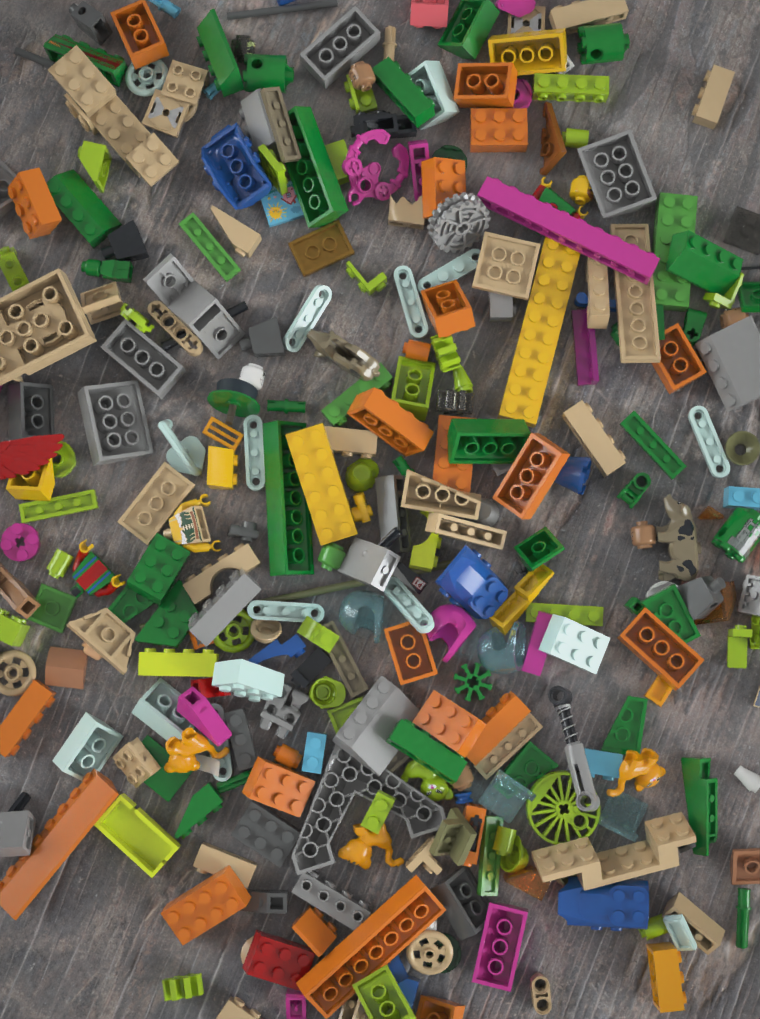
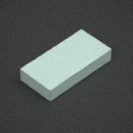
[663,914,697,951]

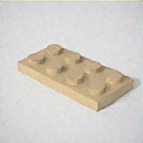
[117,461,196,546]

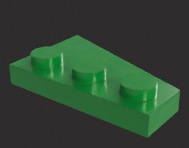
[640,584,701,644]

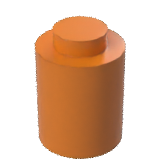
[402,339,431,362]

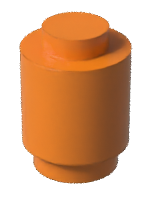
[273,743,303,769]

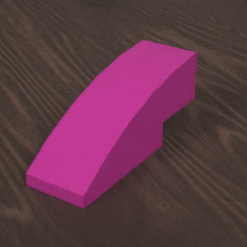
[522,611,552,676]

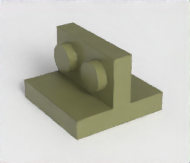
[429,808,477,866]

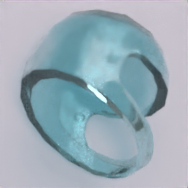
[338,590,385,644]
[477,621,526,674]

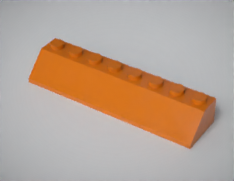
[0,768,119,920]
[296,875,446,1019]

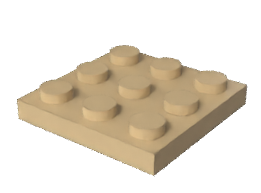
[472,231,541,301]

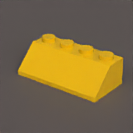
[488,28,567,76]

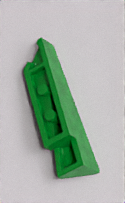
[681,757,718,856]

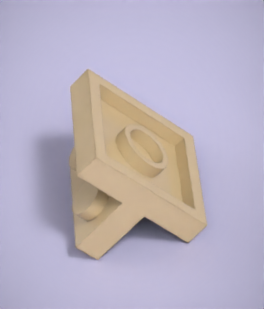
[80,281,124,325]
[405,834,443,875]

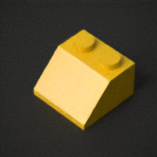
[207,446,238,490]
[6,458,55,501]

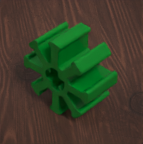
[453,663,492,701]

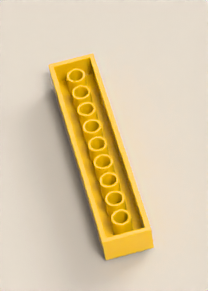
[497,236,580,428]

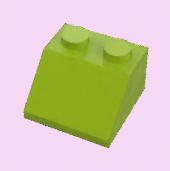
[78,141,112,193]

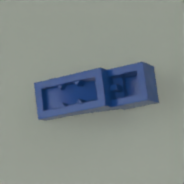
[248,634,307,664]

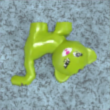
[400,760,454,802]

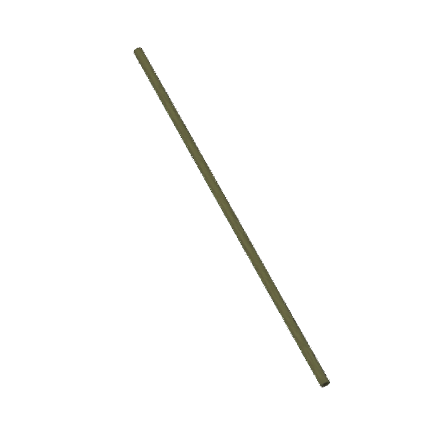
[139,559,453,631]

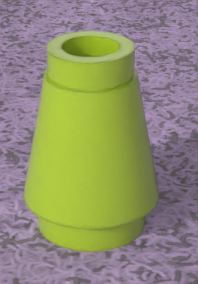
[452,366,473,396]

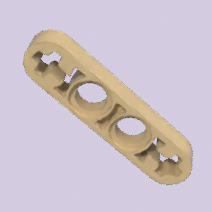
[147,301,203,357]

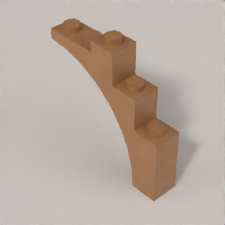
[0,562,41,619]

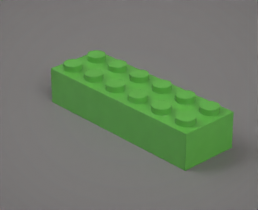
[652,192,698,312]

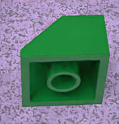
[514,526,565,572]

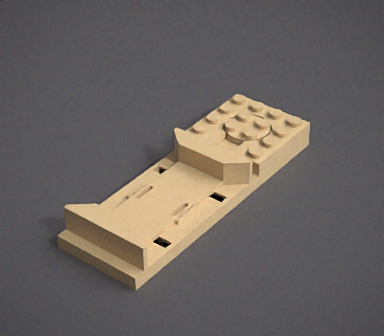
[0,268,97,386]

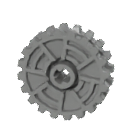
[427,192,490,253]

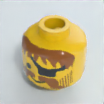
[569,175,594,205]

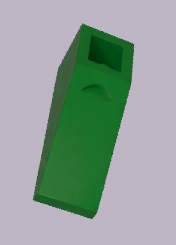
[174,782,224,839]

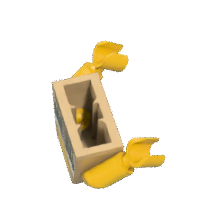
[163,494,222,553]

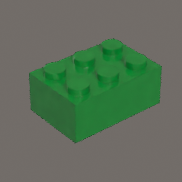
[126,533,190,606]

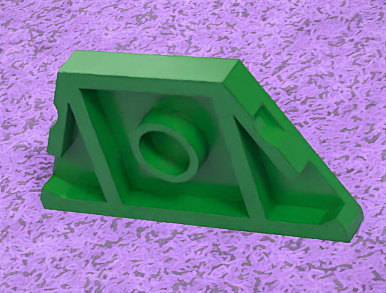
[134,580,199,648]

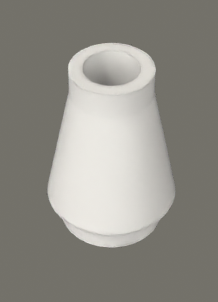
[734,765,760,793]

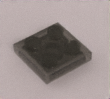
[723,206,760,255]

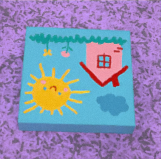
[261,181,304,227]

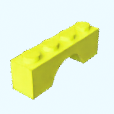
[409,510,442,572]

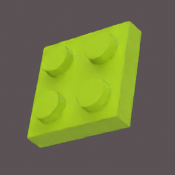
[258,144,288,196]

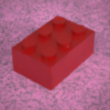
[242,929,315,991]

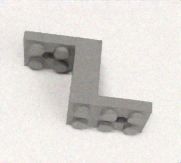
[143,253,245,360]

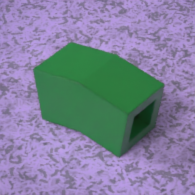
[623,596,645,615]

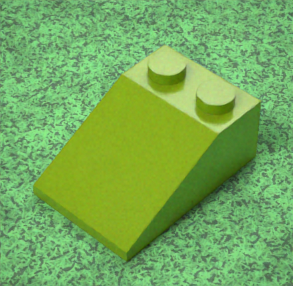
[390,356,436,421]
[352,965,417,1019]

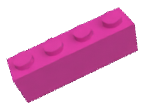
[472,902,528,992]

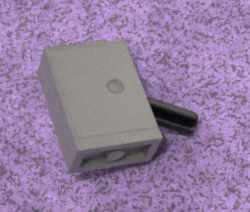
[338,527,402,592]
[0,792,36,857]

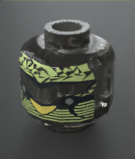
[231,35,255,64]

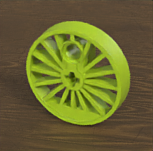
[526,770,601,845]

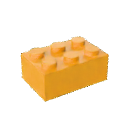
[646,942,687,1013]

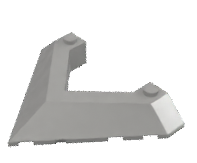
[292,744,446,875]

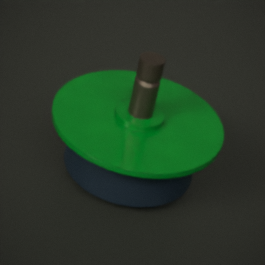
[207,378,260,425]

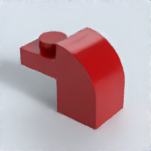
[190,677,231,698]

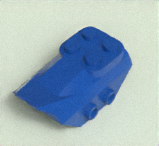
[201,122,272,210]
[435,545,508,619]
[558,876,649,931]

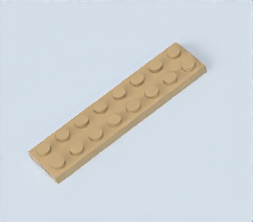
[610,224,661,363]

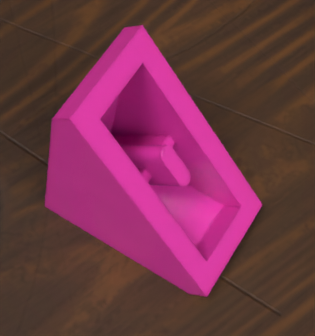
[286,988,307,1019]

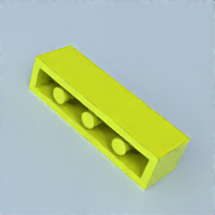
[138,648,219,677]

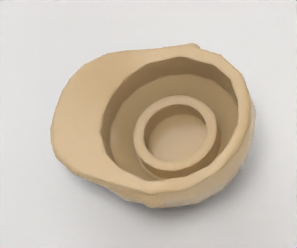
[250,619,282,644]

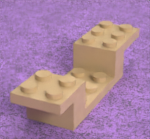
[48,45,179,187]
[531,812,697,891]

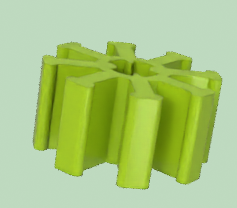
[430,335,461,373]
[162,973,204,1001]

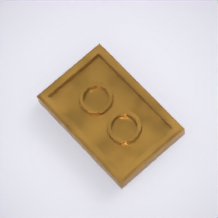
[288,219,355,278]

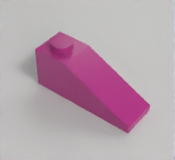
[407,139,430,201]

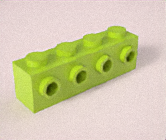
[532,73,610,103]

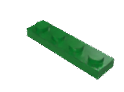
[619,411,687,480]

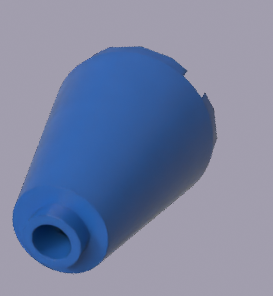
[554,457,592,495]

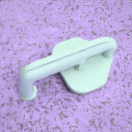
[158,419,206,476]

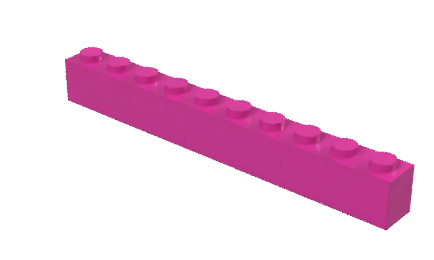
[477,176,660,285]

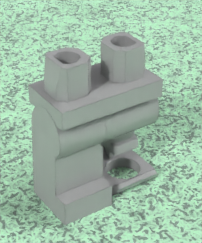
[259,682,310,739]

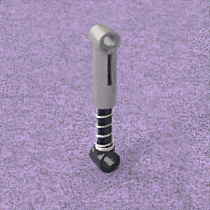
[548,686,600,812]

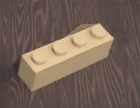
[401,469,481,520]

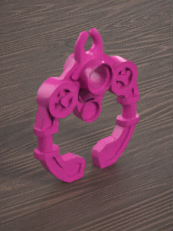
[342,129,409,206]

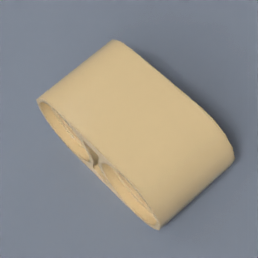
[530,972,552,1015]

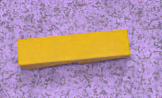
[489,564,554,635]

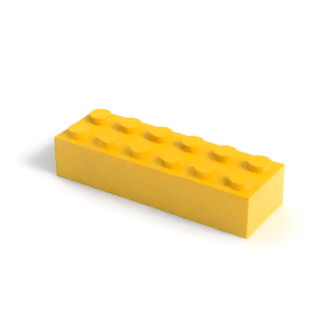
[285,422,358,546]

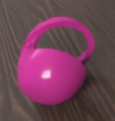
[425,604,477,663]

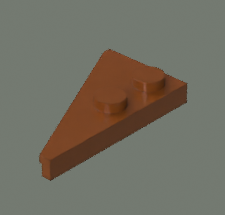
[540,102,567,176]

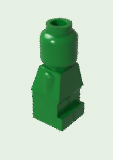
[81,259,134,284]

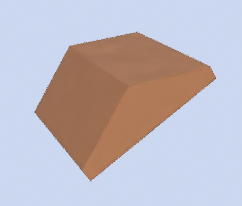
[45,646,88,689]
[730,848,760,885]

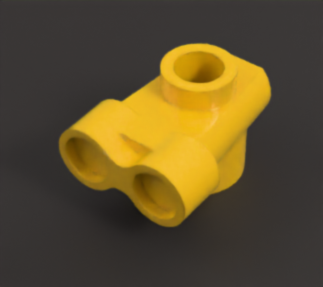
[351,491,374,523]

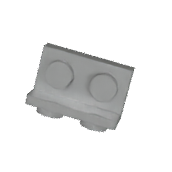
[737,574,760,616]

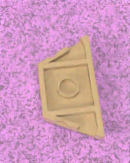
[66,607,136,675]

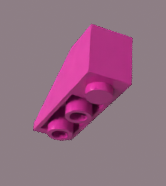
[177,686,232,747]

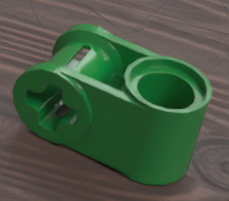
[683,308,707,346]
[616,472,651,509]

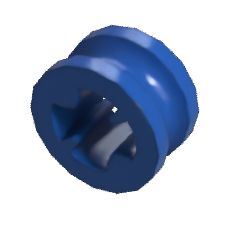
[454,791,473,804]

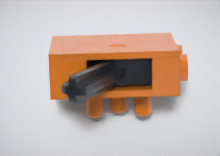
[462,803,487,867]

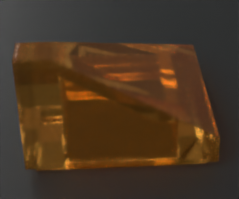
[698,506,724,521]

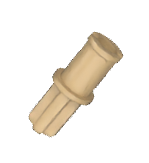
[382,26,397,62]

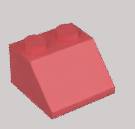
[410,0,449,29]

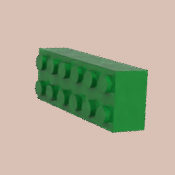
[285,106,349,228]

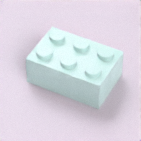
[538,614,610,674]
[212,659,285,702]

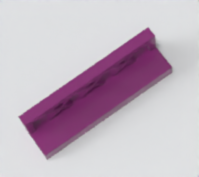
[571,306,599,386]

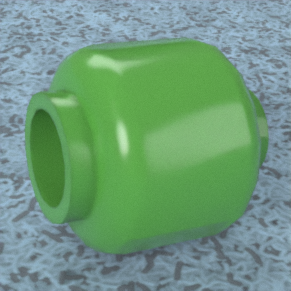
[318,542,346,572]

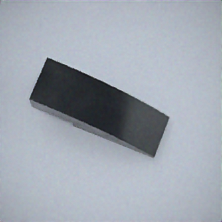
[359,113,417,139]

